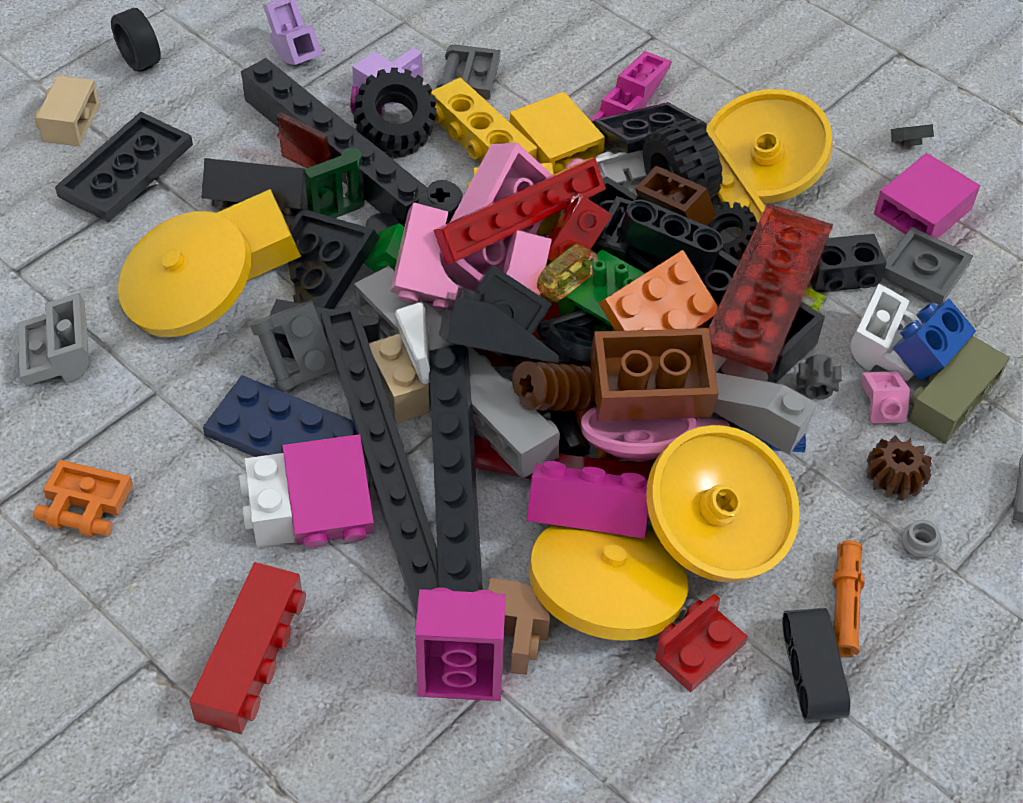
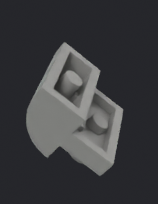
[18,293,89,386]

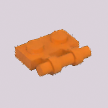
[33,459,133,537]

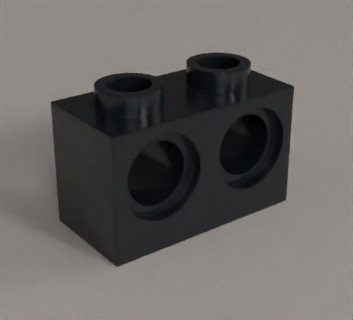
[804,234,887,293]

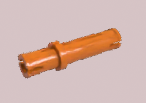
[832,540,865,658]

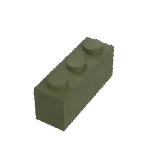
[908,336,1010,444]

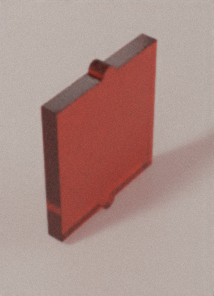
[277,113,332,168]

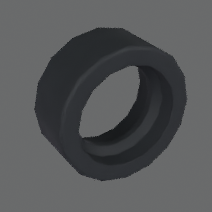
[111,8,161,71]

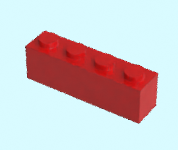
[189,562,306,735]

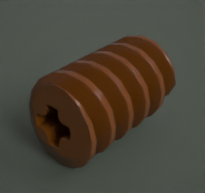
[512,361,594,412]

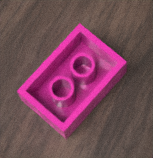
[415,587,506,701]

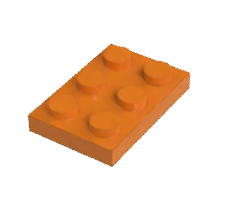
[599,250,721,331]

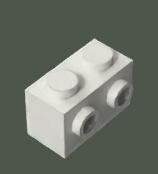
[239,453,296,548]

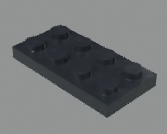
[55,112,193,222]

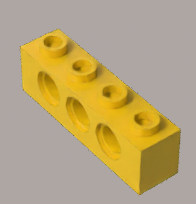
[431,77,537,164]

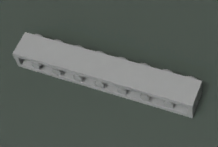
[354,266,560,479]

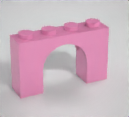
[390,202,552,311]

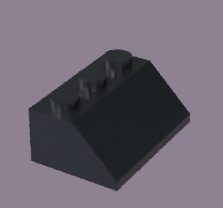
[201,158,308,215]

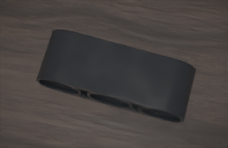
[619,200,724,274]
[782,608,850,721]

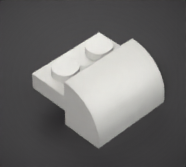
[850,284,919,382]

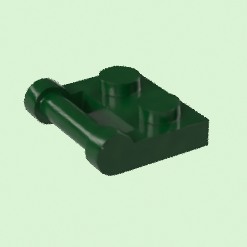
[304,148,365,218]

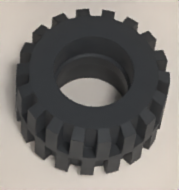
[354,67,437,158]
[642,119,723,198]

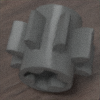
[796,355,842,400]

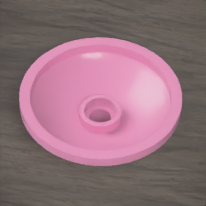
[581,407,697,462]

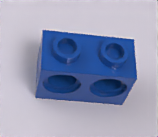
[893,298,976,381]

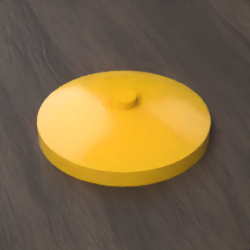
[706,89,833,204]
[118,211,251,337]
[646,425,800,583]
[528,525,688,641]

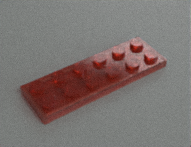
[708,203,834,374]

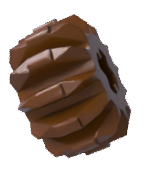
[866,435,932,501]

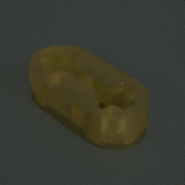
[537,244,597,301]

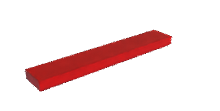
[433,157,606,264]

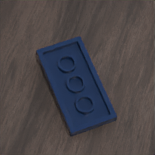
[203,375,357,457]

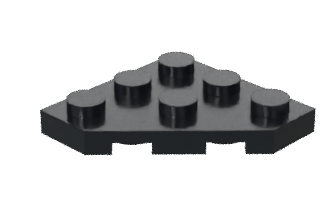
[288,208,380,309]

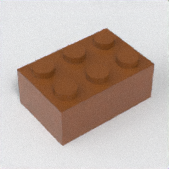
[590,328,719,421]

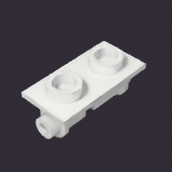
[596,150,647,184]

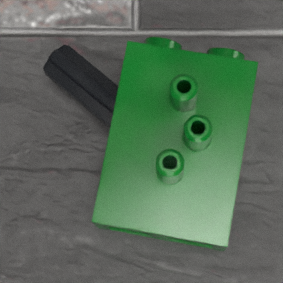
[537,250,645,341]

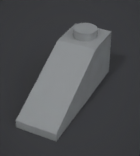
[713,373,818,455]

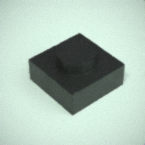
[891,124,934,147]

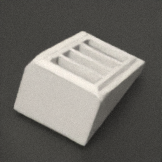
[395,303,430,385]

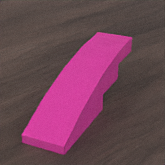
[590,51,672,146]

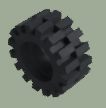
[707,202,762,262]

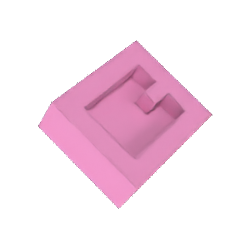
[862,371,910,424]

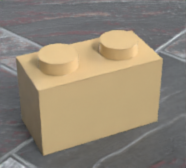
[35,75,100,147]
[369,334,429,424]

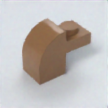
[488,578,550,675]

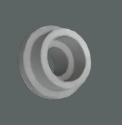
[902,520,942,558]

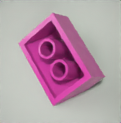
[527,461,648,538]

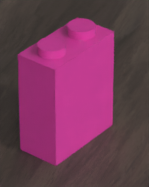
[874,153,981,239]
[283,434,374,548]

